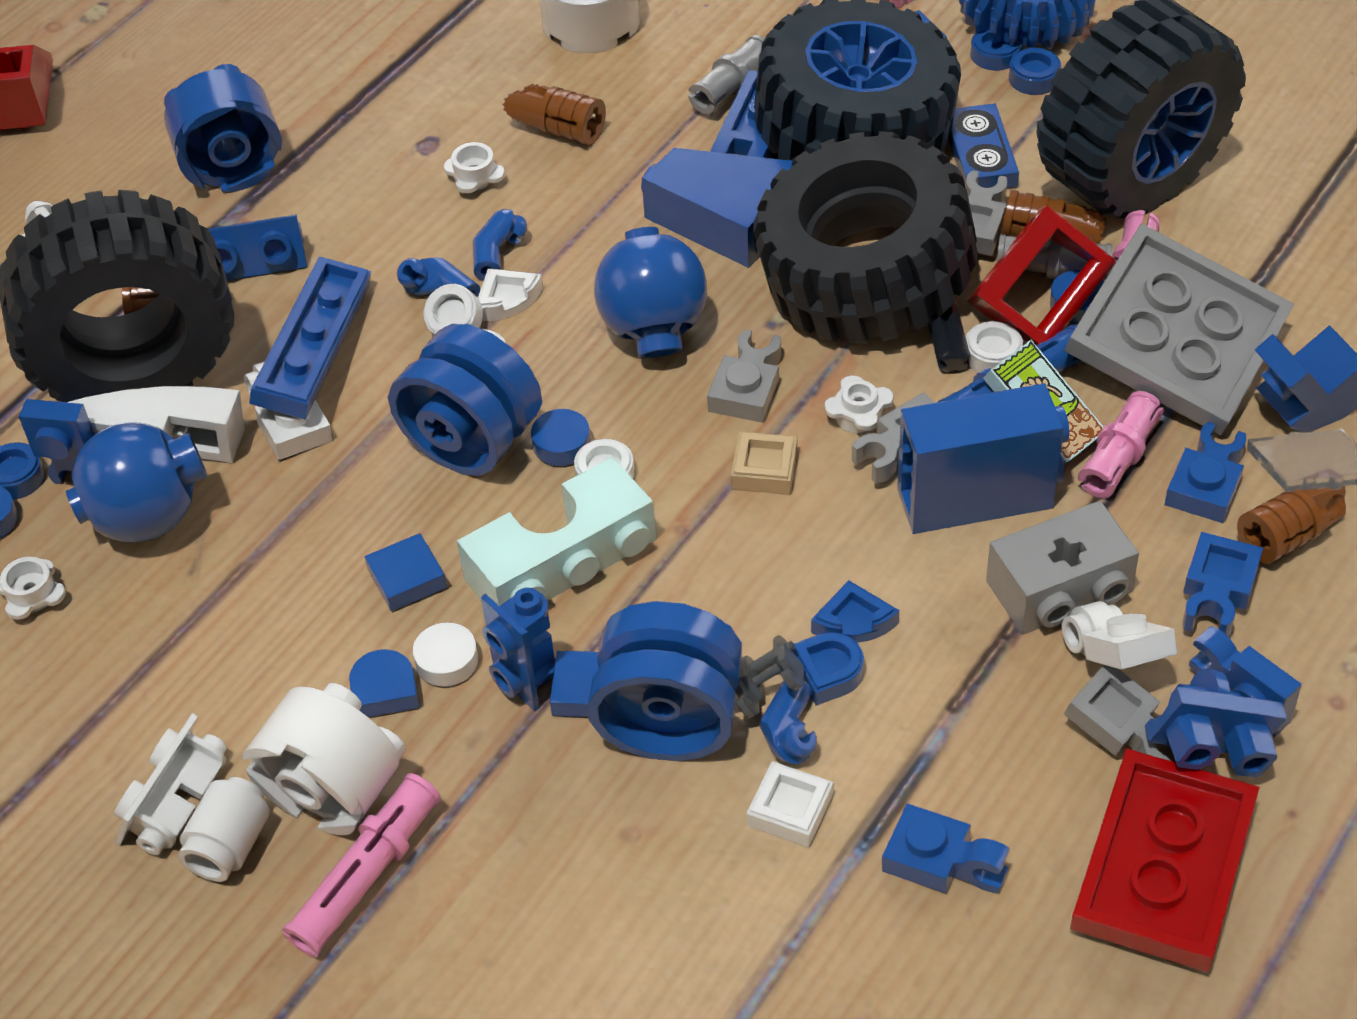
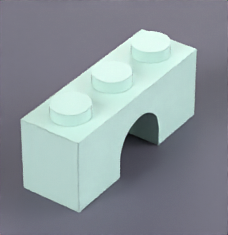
[457,456,656,606]

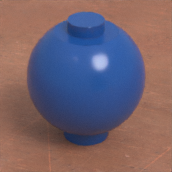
[594,227,707,358]
[66,422,208,543]

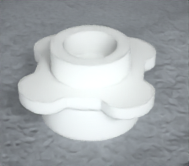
[444,142,505,193]
[825,376,894,434]
[0,557,66,620]

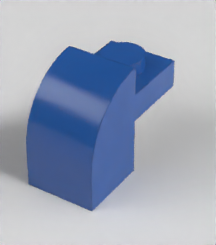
[1254,325,1357,432]

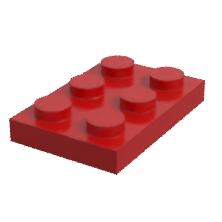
[1070,748,1260,973]

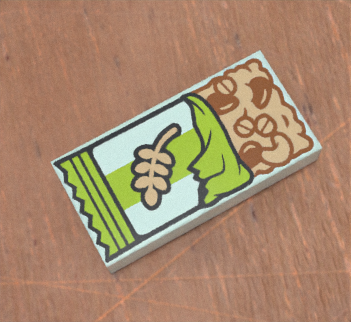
[983,340,1103,466]

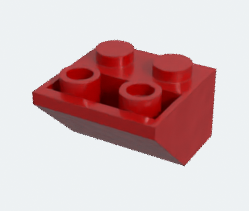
[0,44,53,129]

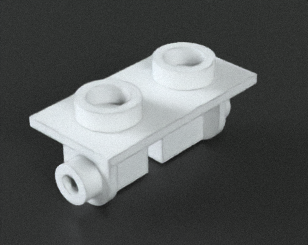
[114,713,227,855]

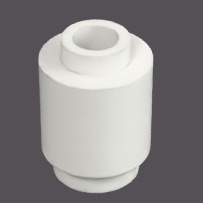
[178,777,270,882]

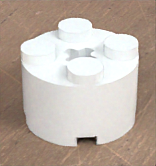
[540,0,640,53]
[242,683,406,835]

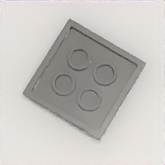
[1064,223,1294,435]

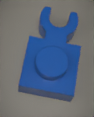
[18,399,95,484]
[1164,422,1246,523]
[1183,532,1263,636]
[1189,626,1302,737]

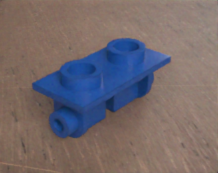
[208,214,307,280]
[481,587,556,712]

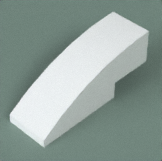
[68,386,245,463]

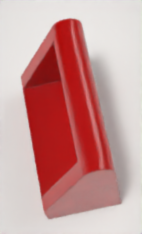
[967,205,1116,345]

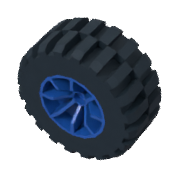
[754,0,961,161]
[1036,0,1246,218]

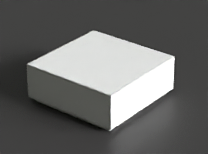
[746,761,834,848]

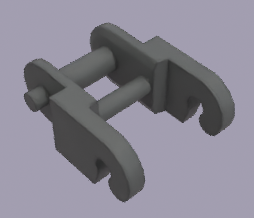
[735,635,804,718]

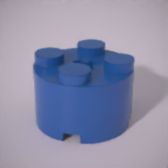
[164,64,282,192]

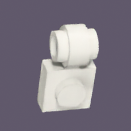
[244,362,333,460]
[1062,601,1177,669]

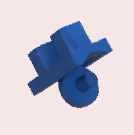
[1145,668,1287,778]

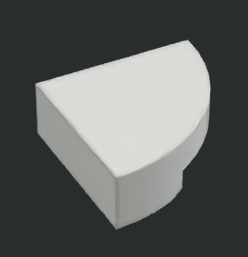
[478,269,543,321]

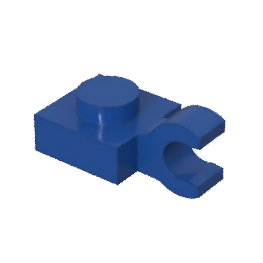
[882,803,1009,893]

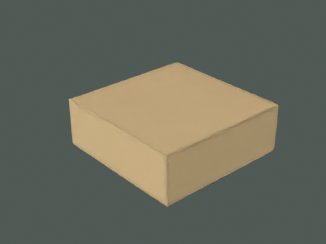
[731,431,798,495]

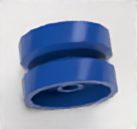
[387,324,542,476]
[587,601,743,761]

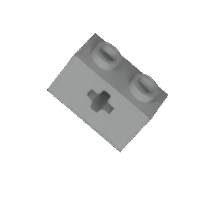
[986,501,1139,635]

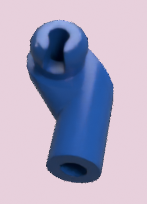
[473,209,527,280]
[397,257,480,298]
[760,681,817,764]

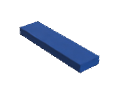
[249,257,372,420]

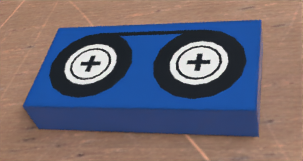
[949,103,1019,188]

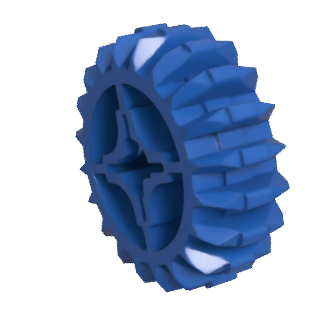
[959,0,1096,49]

